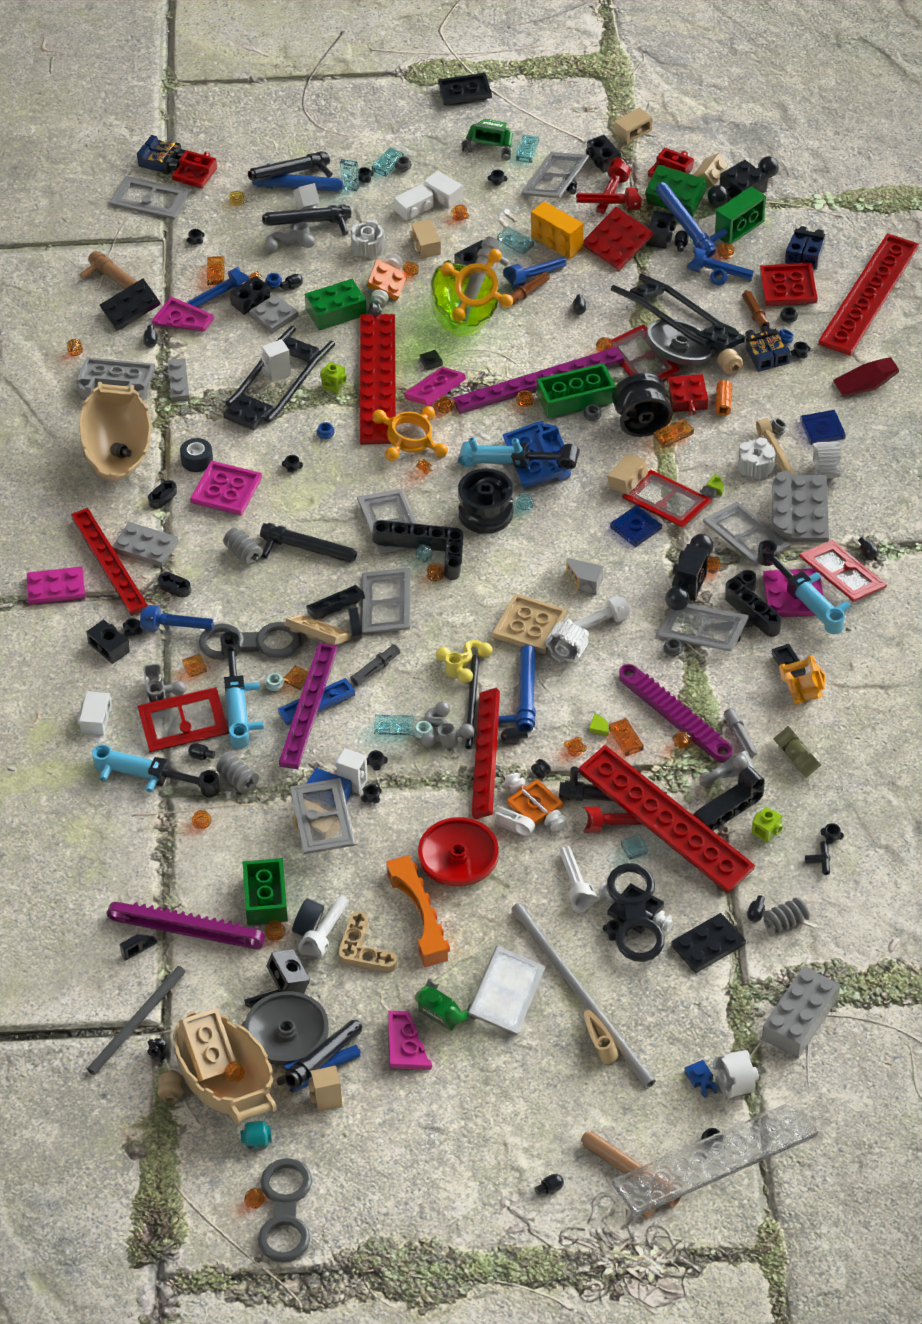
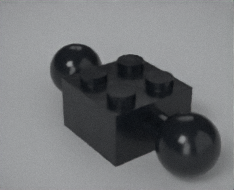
[707,156,779,207]
[665,534,713,610]

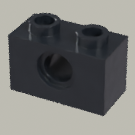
[646,211,676,249]
[86,619,130,664]
[266,949,310,994]

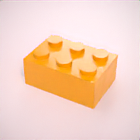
[531,201,583,259]

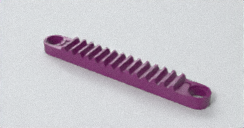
[619,664,733,763]
[106,902,266,949]

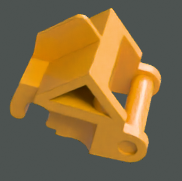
[779,655,826,705]

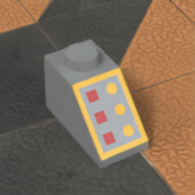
[566,558,603,595]

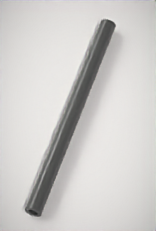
[87,966,185,1075]

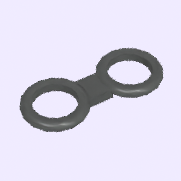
[198,622,301,660]
[258,1158,312,1262]

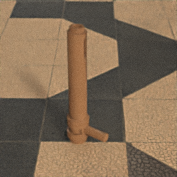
[79,251,157,297]
[581,1131,682,1219]

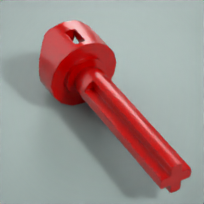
[596,158,632,214]
[576,187,642,211]
[583,806,643,833]

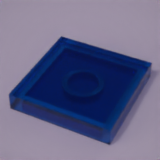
[800,409,846,445]
[610,505,662,548]

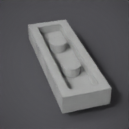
[168,358,189,402]

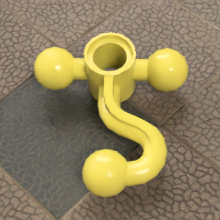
[435,640,493,684]

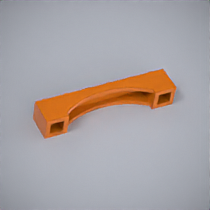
[386,855,450,967]

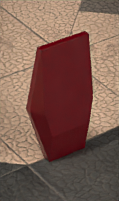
[833,357,899,397]

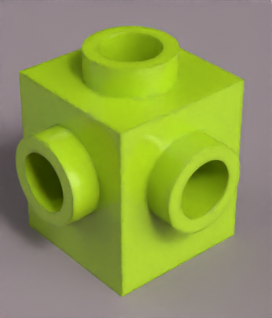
[320,362,347,393]
[751,806,783,843]

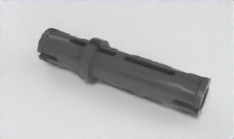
[350,644,400,686]

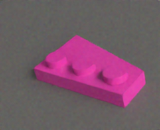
[151,296,214,331]
[387,1010,432,1070]

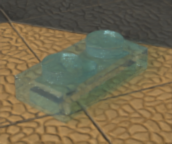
[516,134,539,163]
[371,147,404,177]
[340,159,359,191]
[497,226,534,255]
[374,714,414,736]

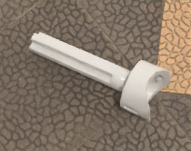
[573,596,630,629]
[560,846,598,913]
[298,895,349,959]

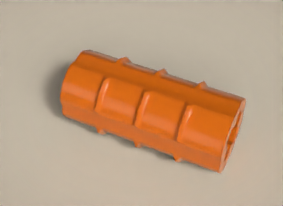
[715,380,732,416]

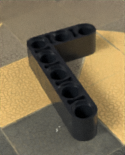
[372,520,464,580]

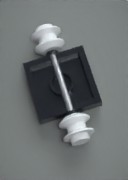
[599,883,673,934]

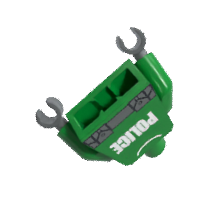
[461,119,513,160]
[414,978,477,1031]

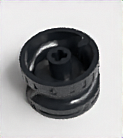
[612,373,673,437]
[458,468,514,534]

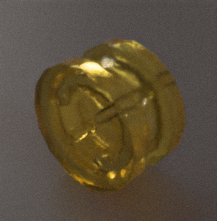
[229,191,245,206]

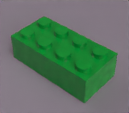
[537,363,616,418]

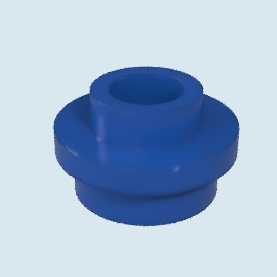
[710,269,728,286]
[265,273,282,289]
[778,329,793,344]
[317,422,335,439]

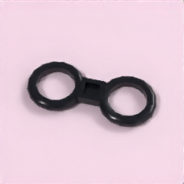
[606,863,665,962]

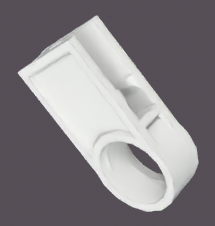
[495,806,535,837]

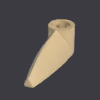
[584,1010,618,1064]

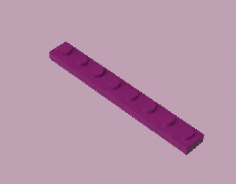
[279,643,338,770]

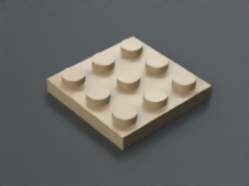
[493,593,567,654]

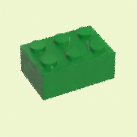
[645,165,707,217]
[715,186,766,246]
[304,278,367,331]
[242,858,288,925]

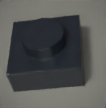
[419,349,443,371]

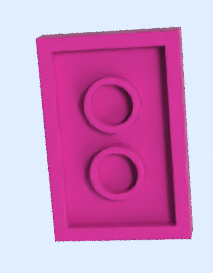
[403,367,466,406]
[27,566,85,605]

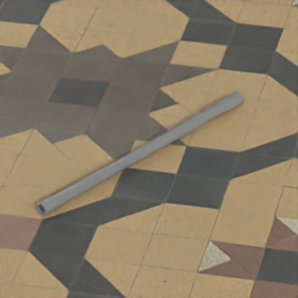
[511,903,656,1088]

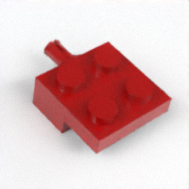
[648,147,694,178]
[172,150,217,189]
[667,374,708,415]

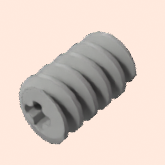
[223,527,263,565]
[216,751,259,793]
[763,897,810,936]

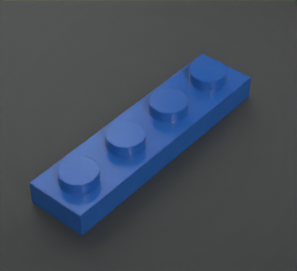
[278,678,355,726]

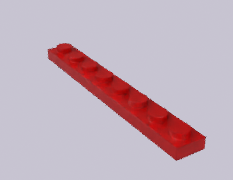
[71,508,148,616]
[471,687,500,819]

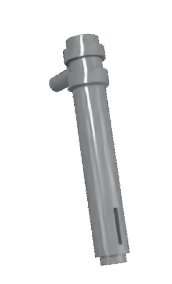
[454,236,509,325]

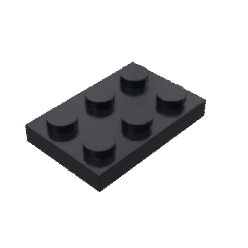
[438,73,492,105]
[99,278,161,331]
[671,913,746,974]

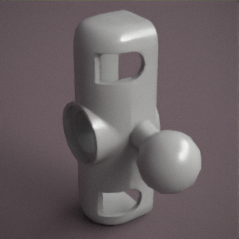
[143,664,186,719]

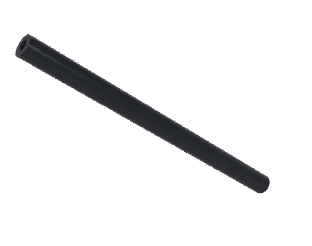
[465,655,479,749]

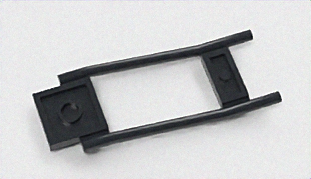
[611,274,745,351]
[223,326,335,430]

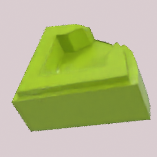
[706,474,724,496]
[589,713,609,736]

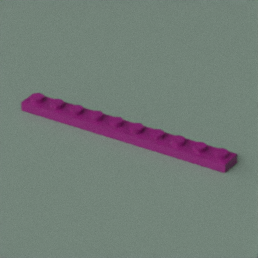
[453,347,624,414]

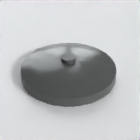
[646,319,715,366]
[244,991,329,1066]

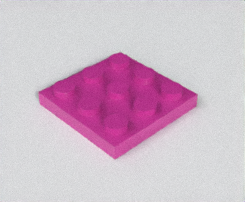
[190,460,262,516]
[763,568,824,617]

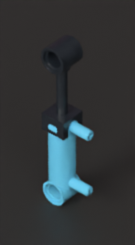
[458,437,580,469]
[757,540,850,634]
[220,631,264,749]
[92,744,220,797]

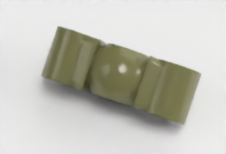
[773,726,821,778]

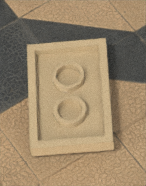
[284,614,351,645]
[178,1008,238,1081]

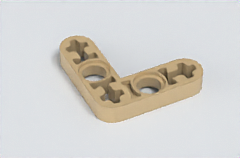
[339,911,397,973]

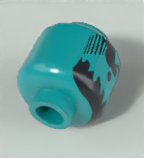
[240,1121,272,1150]

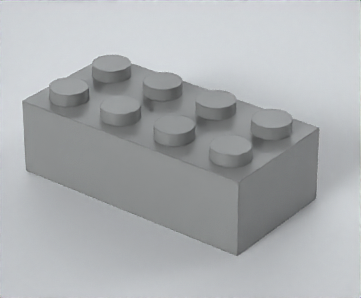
[762,966,840,1058]

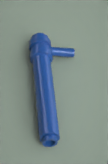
[252,163,343,192]
[656,182,727,258]
[498,645,536,733]

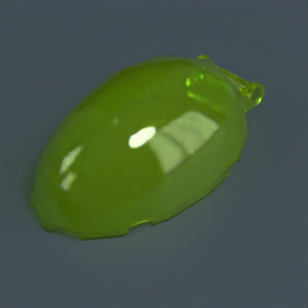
[430,260,499,338]

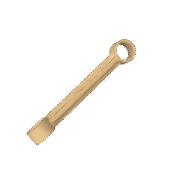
[756,418,796,475]

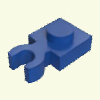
[684,1060,717,1098]

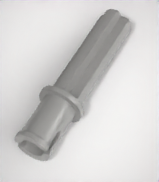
[723,708,757,758]

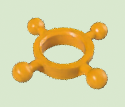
[440,249,513,322]
[372,406,448,462]

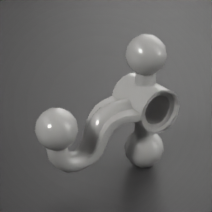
[265,222,315,252]
[421,701,474,749]
[699,750,755,788]

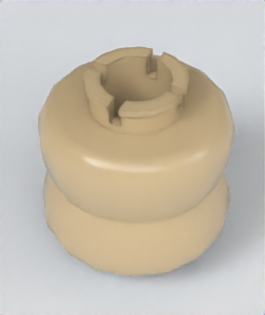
[717,349,743,375]
[157,1070,184,1103]

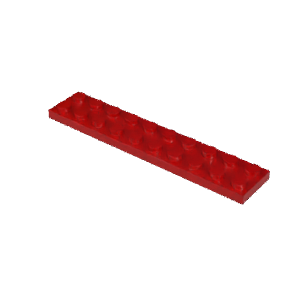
[818,233,919,356]
[360,314,396,445]
[578,745,755,893]

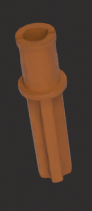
[509,272,550,305]
[742,290,770,329]

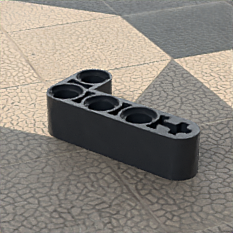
[725,570,781,637]
[693,766,765,831]

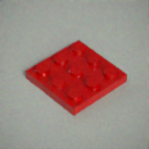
[583,206,654,271]
[760,263,818,306]

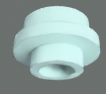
[265,673,284,691]
[414,721,434,739]

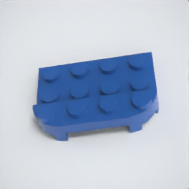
[502,421,572,489]

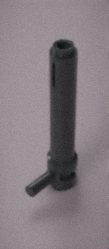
[248,151,333,181]
[262,204,351,235]
[260,522,357,562]
[559,766,667,802]
[276,1020,363,1088]

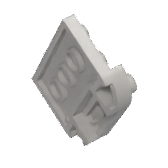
[77,357,155,400]
[771,471,829,542]

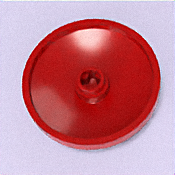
[418,817,499,887]

